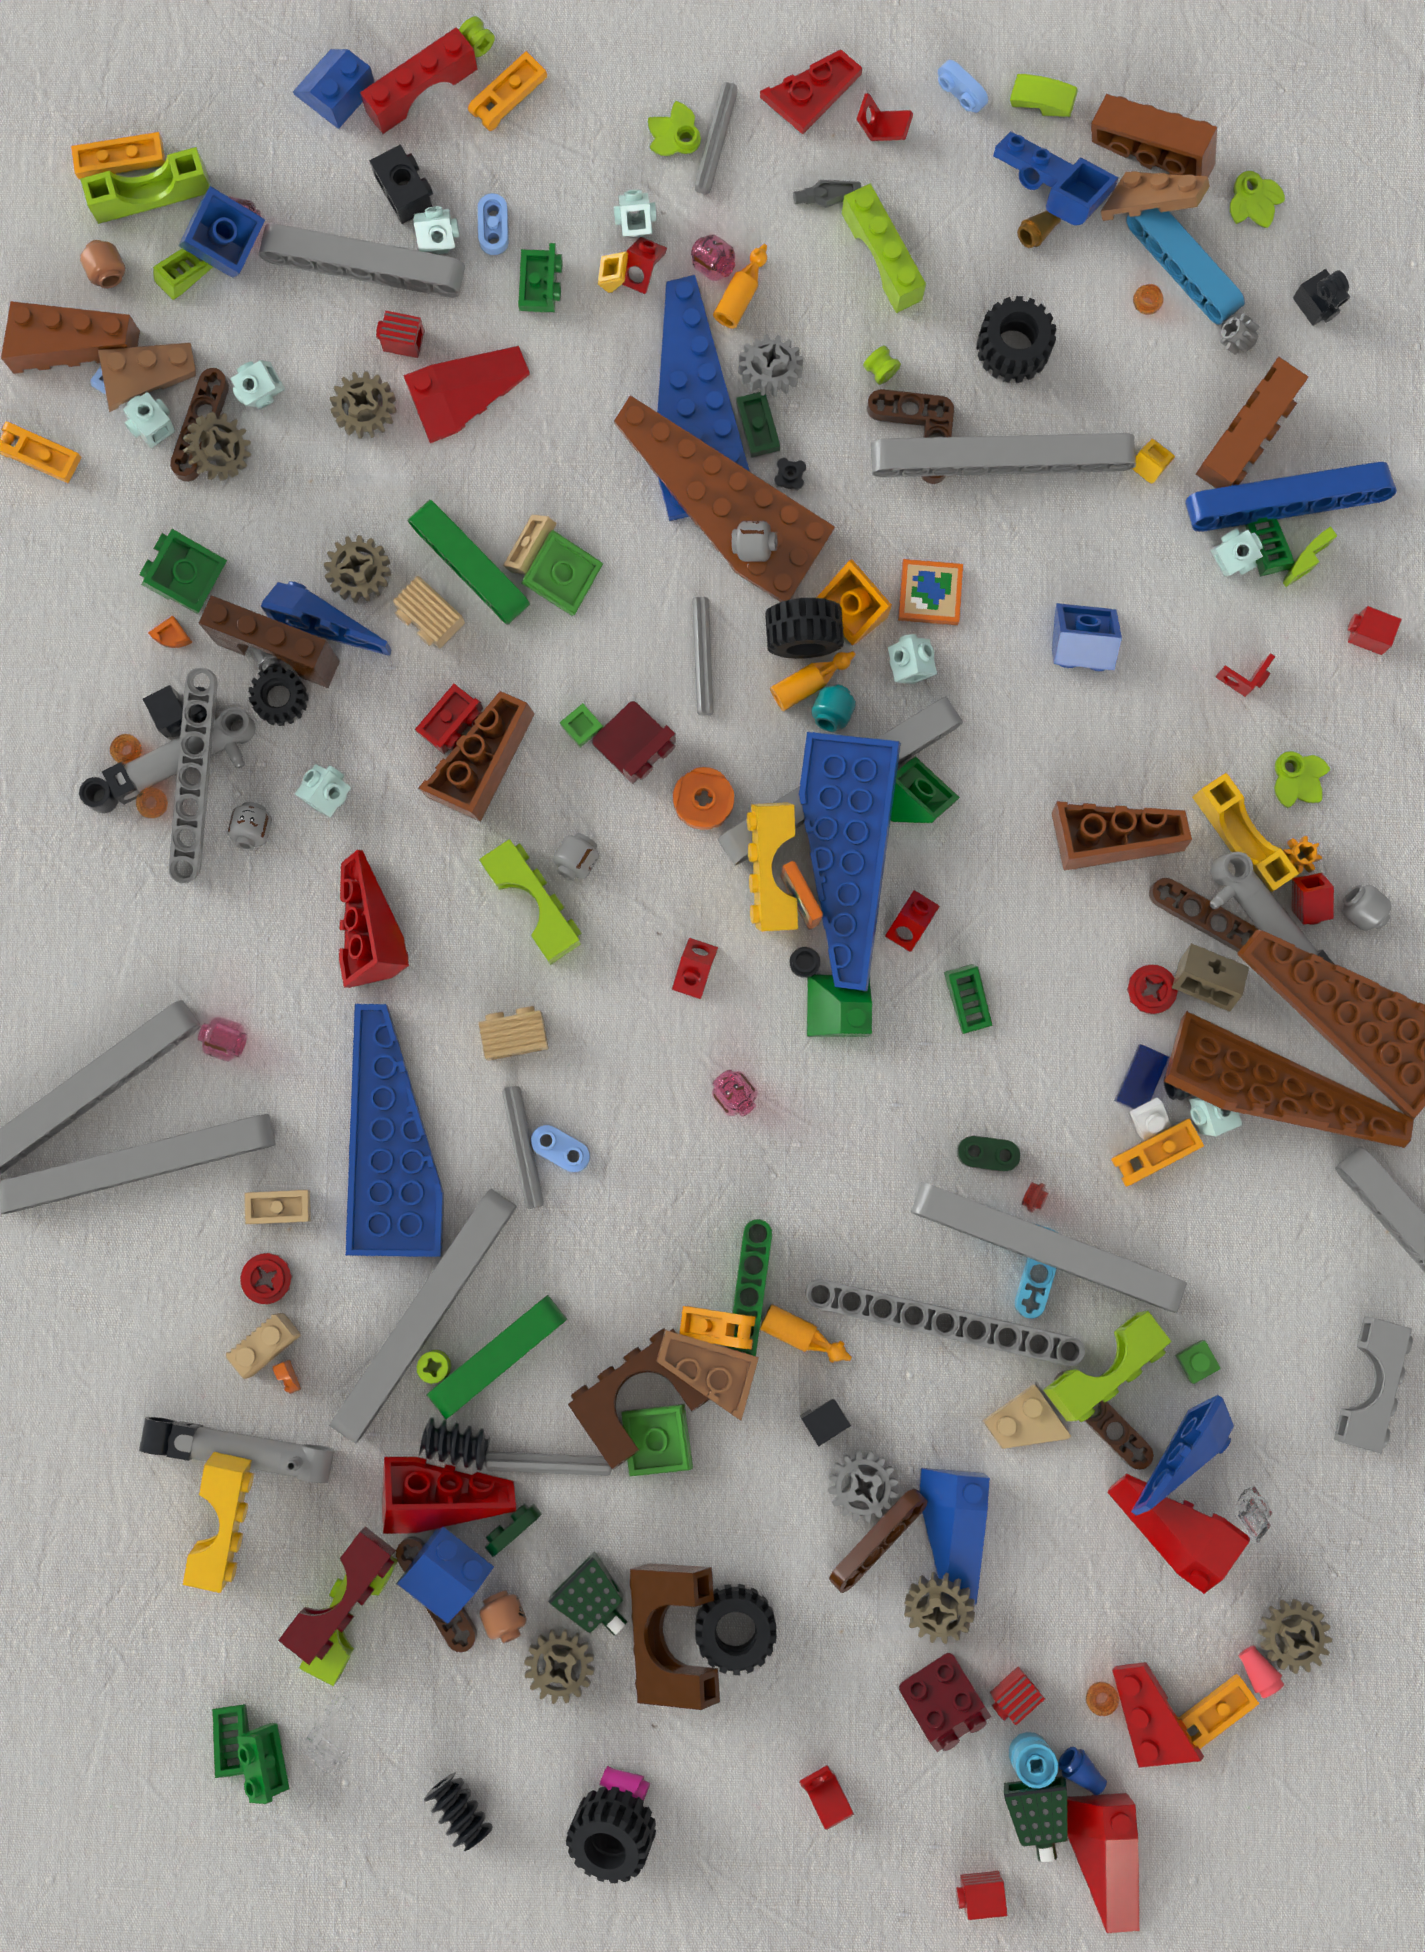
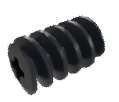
[419,1417,490,1471]
[424,1772,493,1851]

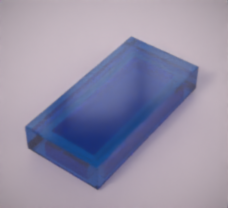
[1114,1044,1169,1110]

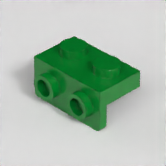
[518,243,563,313]
[237,1723,290,1804]

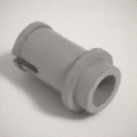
[250,646,281,673]

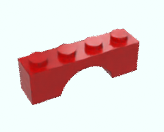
[360,27,478,134]

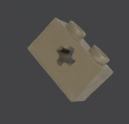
[1172,943,1249,1012]

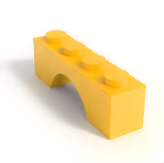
[1192,772,1299,892]
[747,802,798,932]
[182,1452,254,1593]

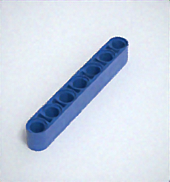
[1185,462,1397,532]

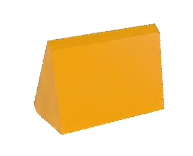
[816,559,892,646]

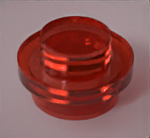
[1022,1182,1049,1213]

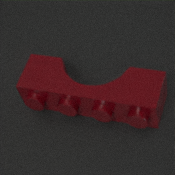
[278,1526,396,1665]

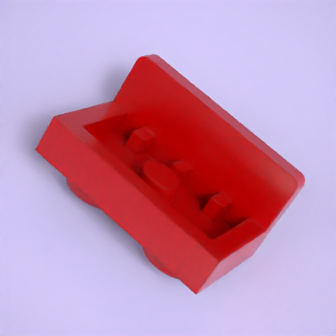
[415,683,483,755]

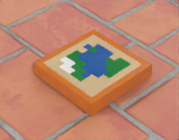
[898,559,963,625]
[780,861,823,930]

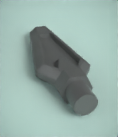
[793,180,861,208]

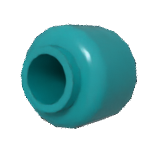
[811,685,856,732]

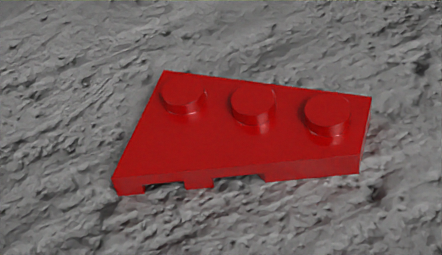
[760,49,862,134]
[1112,1662,1204,1768]

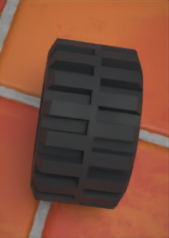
[976,296,1057,383]
[765,598,844,659]
[695,1584,777,1675]
[566,1787,656,1883]

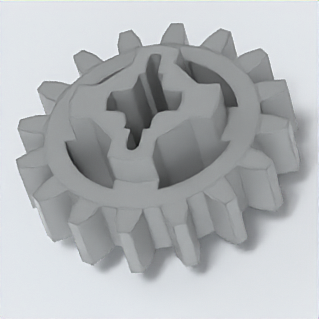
[738,334,803,396]
[828,1450,898,1523]

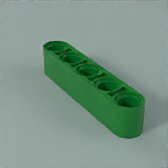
[407,499,530,625]
[727,1219,772,1356]
[426,1295,568,1420]

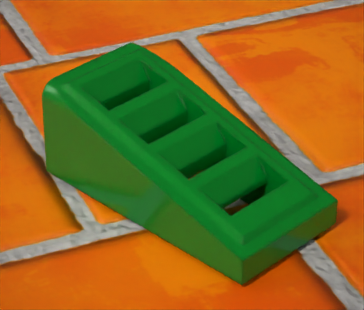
[1245,517,1294,577]
[944,964,993,1034]
[212,1704,249,1778]

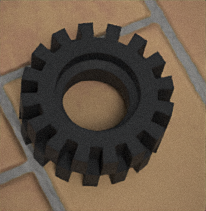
[248,666,308,726]

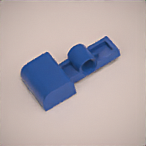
[993,131,1119,226]

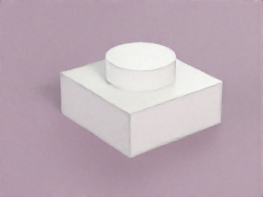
[1130,1097,1171,1141]

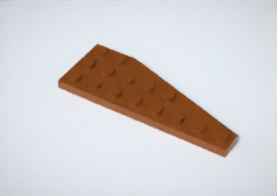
[614,395,835,602]
[1237,930,1425,1119]
[1164,1011,1414,1148]

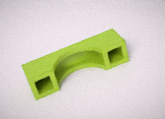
[80,147,211,224]
[842,183,926,313]
[479,839,582,965]
[1044,1311,1172,1422]
[299,1556,398,1686]

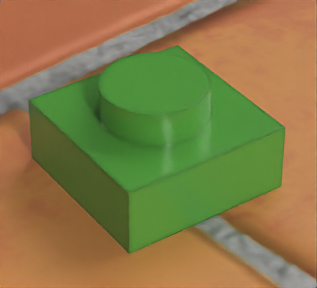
[559,703,603,748]
[1175,1340,1221,1384]

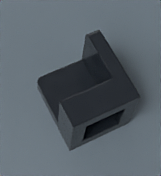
[800,1399,851,1447]

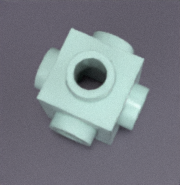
[614,190,657,238]
[414,206,460,255]
[230,360,285,409]
[123,392,175,448]
[1210,528,1263,576]
[888,634,937,684]
[295,764,351,817]
[1189,1096,1242,1136]

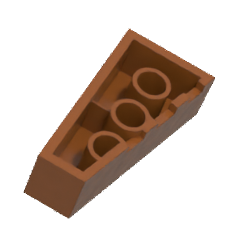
[1091,94,1217,178]
[1,301,140,374]
[1195,356,1309,488]
[418,691,535,822]
[1051,801,1192,871]

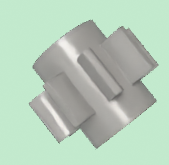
[1220,313,1259,355]

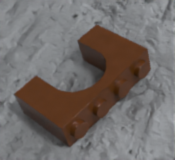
[199,595,340,688]
[568,1328,710,1470]
[629,1563,720,1710]

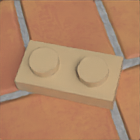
[503,515,557,575]
[245,1190,311,1224]

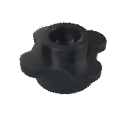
[774,458,806,490]

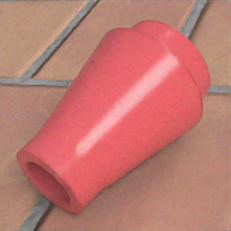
[1238,1645,1284,1698]

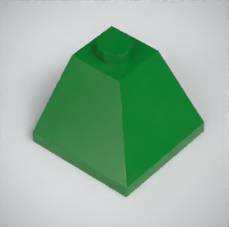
[890,756,960,823]
[807,975,872,1037]

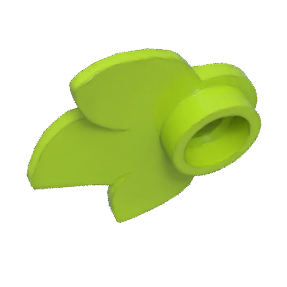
[648,101,701,156]
[1230,171,1285,228]
[1274,751,1330,808]

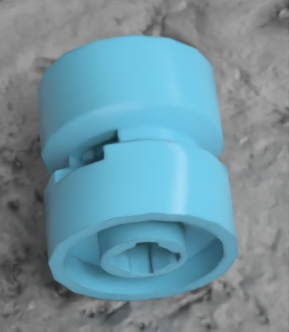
[1009,1732,1058,1788]

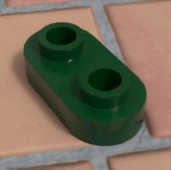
[957,1136,1021,1172]
[484,1503,542,1557]

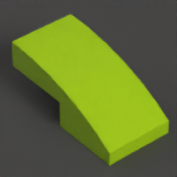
[1010,74,1078,117]
[1283,526,1337,587]

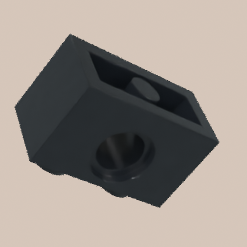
[369,144,433,224]

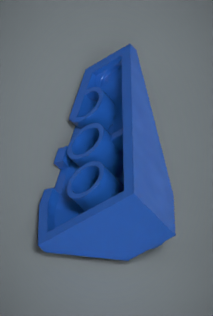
[261,581,392,656]
[1131,1395,1234,1516]
[919,1468,990,1605]

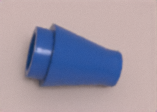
[1058,1747,1107,1796]

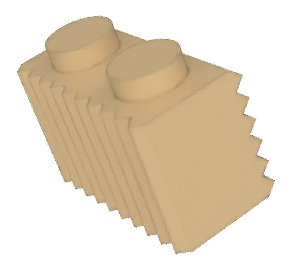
[393,576,465,649]
[479,1006,549,1061]
[226,1313,301,1379]

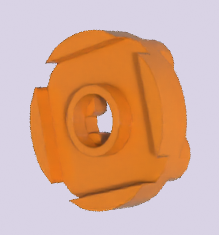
[673,767,734,830]

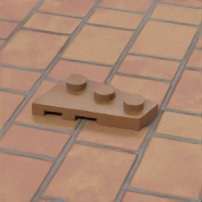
[1101,171,1210,221]
[98,343,196,412]
[656,1330,759,1421]

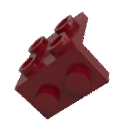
[592,701,676,784]
[899,1653,991,1752]

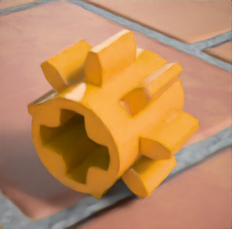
[1283,835,1322,875]

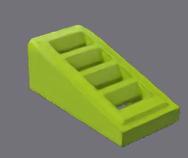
[153,248,213,300]

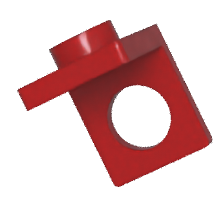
[857,93,913,141]
[622,237,667,294]
[1215,653,1275,697]
[885,890,940,952]
[672,938,718,999]
[799,1765,854,1830]

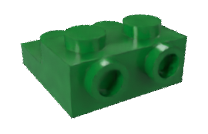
[139,529,227,614]

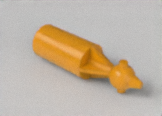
[713,244,767,329]
[770,651,856,711]
[759,1304,852,1363]

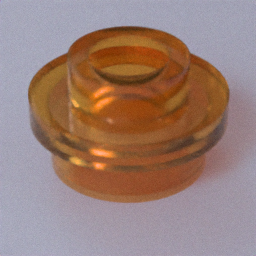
[1133,284,1163,315]
[110,734,142,764]
[136,787,168,818]
[1086,1682,1119,1716]

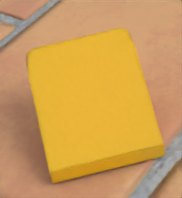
[598,251,628,293]
[1132,439,1175,484]

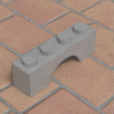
[1334,1316,1413,1454]

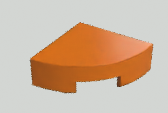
[148,616,192,648]
[272,1360,301,1394]

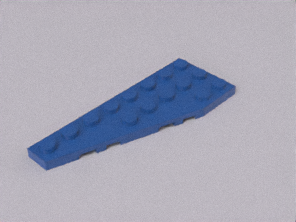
[657,275,750,521]
[799,732,901,991]
[345,1004,444,1257]

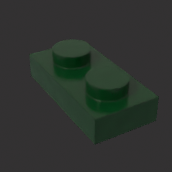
[736,392,780,458]

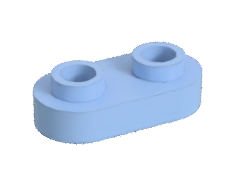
[938,60,988,113]
[478,193,509,255]
[531,1125,590,1172]

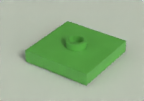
[521,530,604,616]
[621,1404,693,1477]

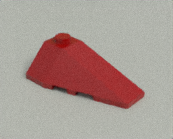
[403,346,530,443]
[339,850,409,988]
[382,1457,516,1534]
[1107,1473,1251,1594]
[1067,1793,1140,1933]

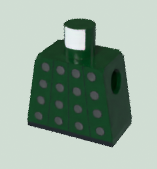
[548,1552,628,1636]
[1004,1776,1067,1862]

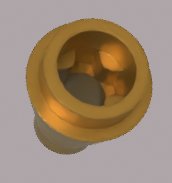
[1017,210,1061,248]

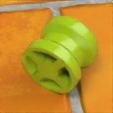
[459,16,495,57]
[863,345,901,385]
[417,1350,452,1384]

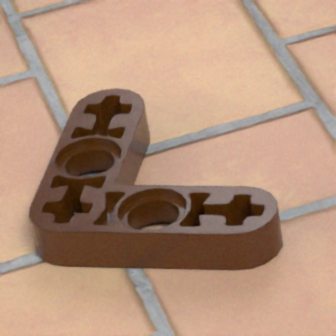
[867,389,954,484]

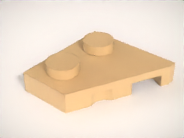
[983,1384,1071,1449]

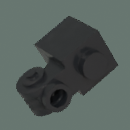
[1293,269,1350,326]
[142,685,207,738]

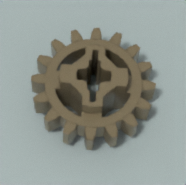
[330,371,397,439]
[183,412,251,481]
[324,535,392,603]
[904,1572,975,1644]
[1258,1598,1333,1674]
[524,1628,595,1704]

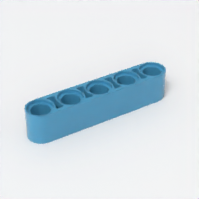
[1126,208,1245,325]

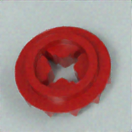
[1127,965,1178,1014]
[240,1253,292,1304]

